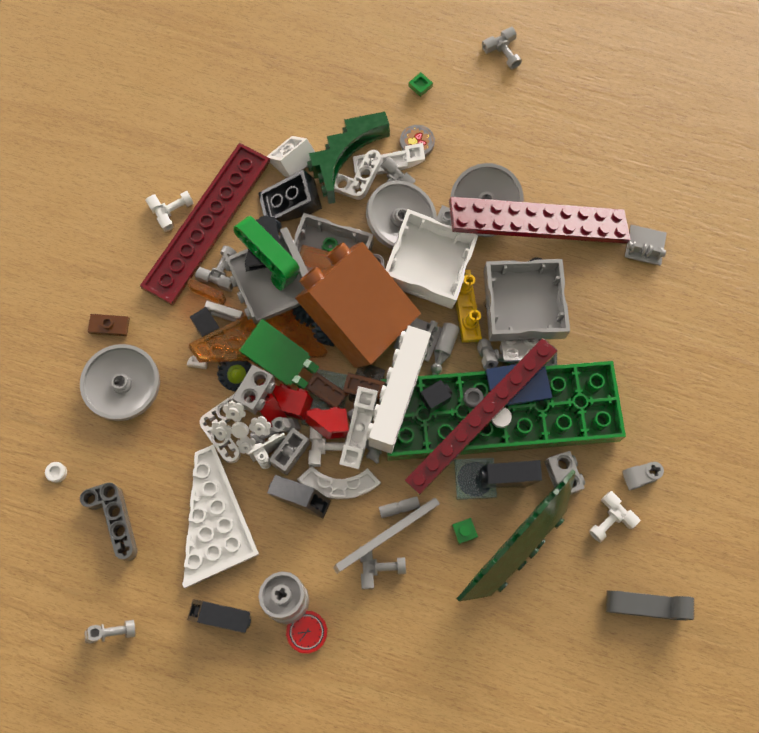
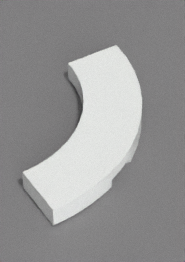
[297,466,381,499]

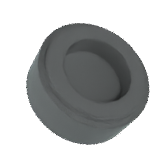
[463,388,484,409]

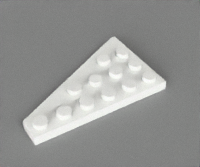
[182,445,259,589]

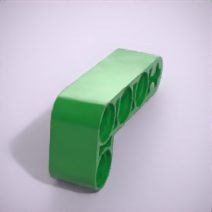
[233,216,300,291]

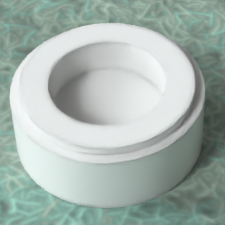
[492,408,512,428]
[45,462,67,483]

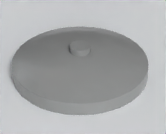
[450,163,524,237]
[366,181,437,249]
[80,344,160,421]

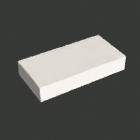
[204,301,245,324]

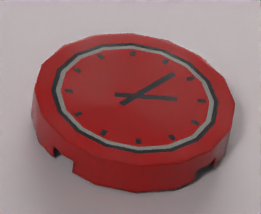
[286,611,328,653]

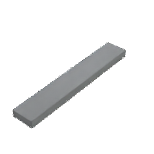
[333,498,440,574]

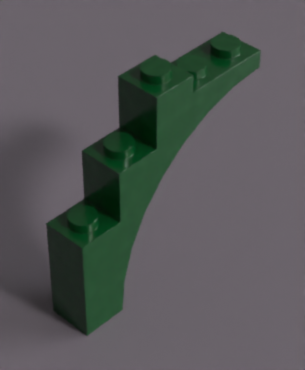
[307,111,390,204]

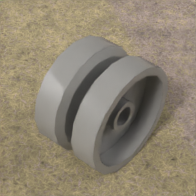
[259,572,309,624]

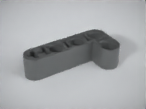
[80,483,138,561]
[606,590,694,621]

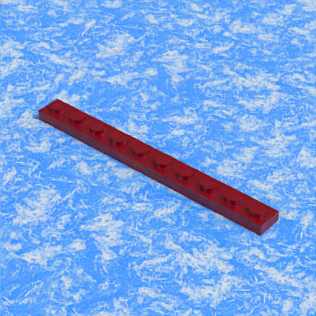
[405,338,557,495]

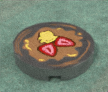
[400,125,435,157]

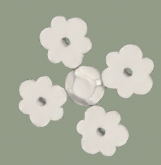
[211,401,271,455]

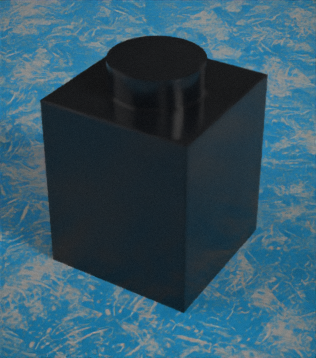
[420,380,452,413]

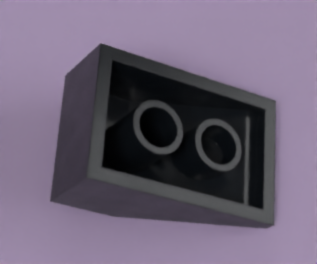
[258,170,322,222]

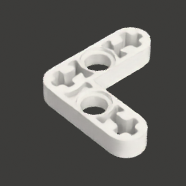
[318,150,382,200]
[200,394,251,463]

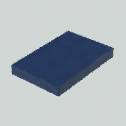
[485,364,552,406]

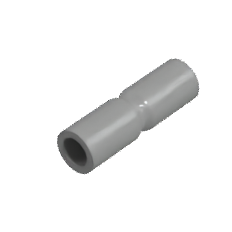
[379,496,420,518]

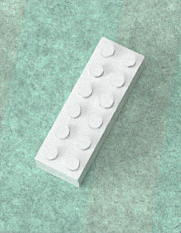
[366,325,431,454]

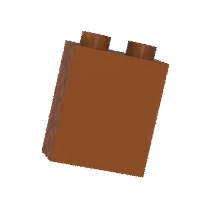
[295,242,421,368]

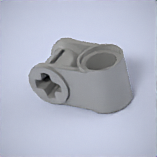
[622,462,664,490]

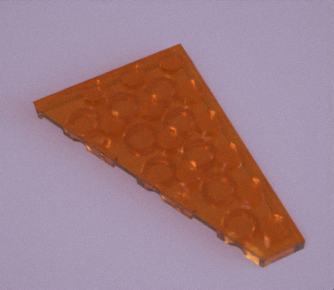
[188,309,328,363]

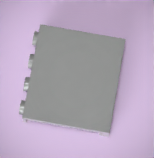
[223,227,308,324]

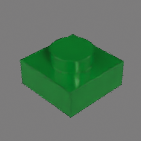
[408,72,433,97]
[452,518,478,544]

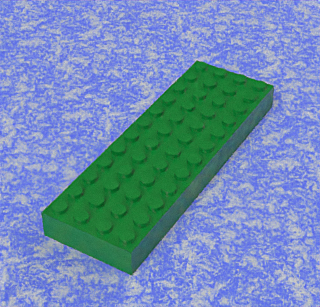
[381,361,626,461]

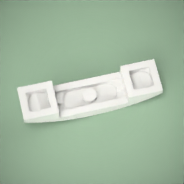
[353,143,425,175]
[340,386,378,469]

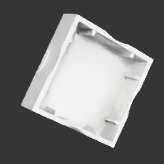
[385,209,478,309]

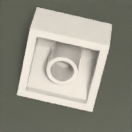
[267,136,315,177]

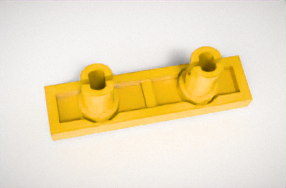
[456,270,482,343]

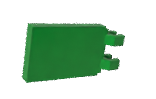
[239,319,319,389]

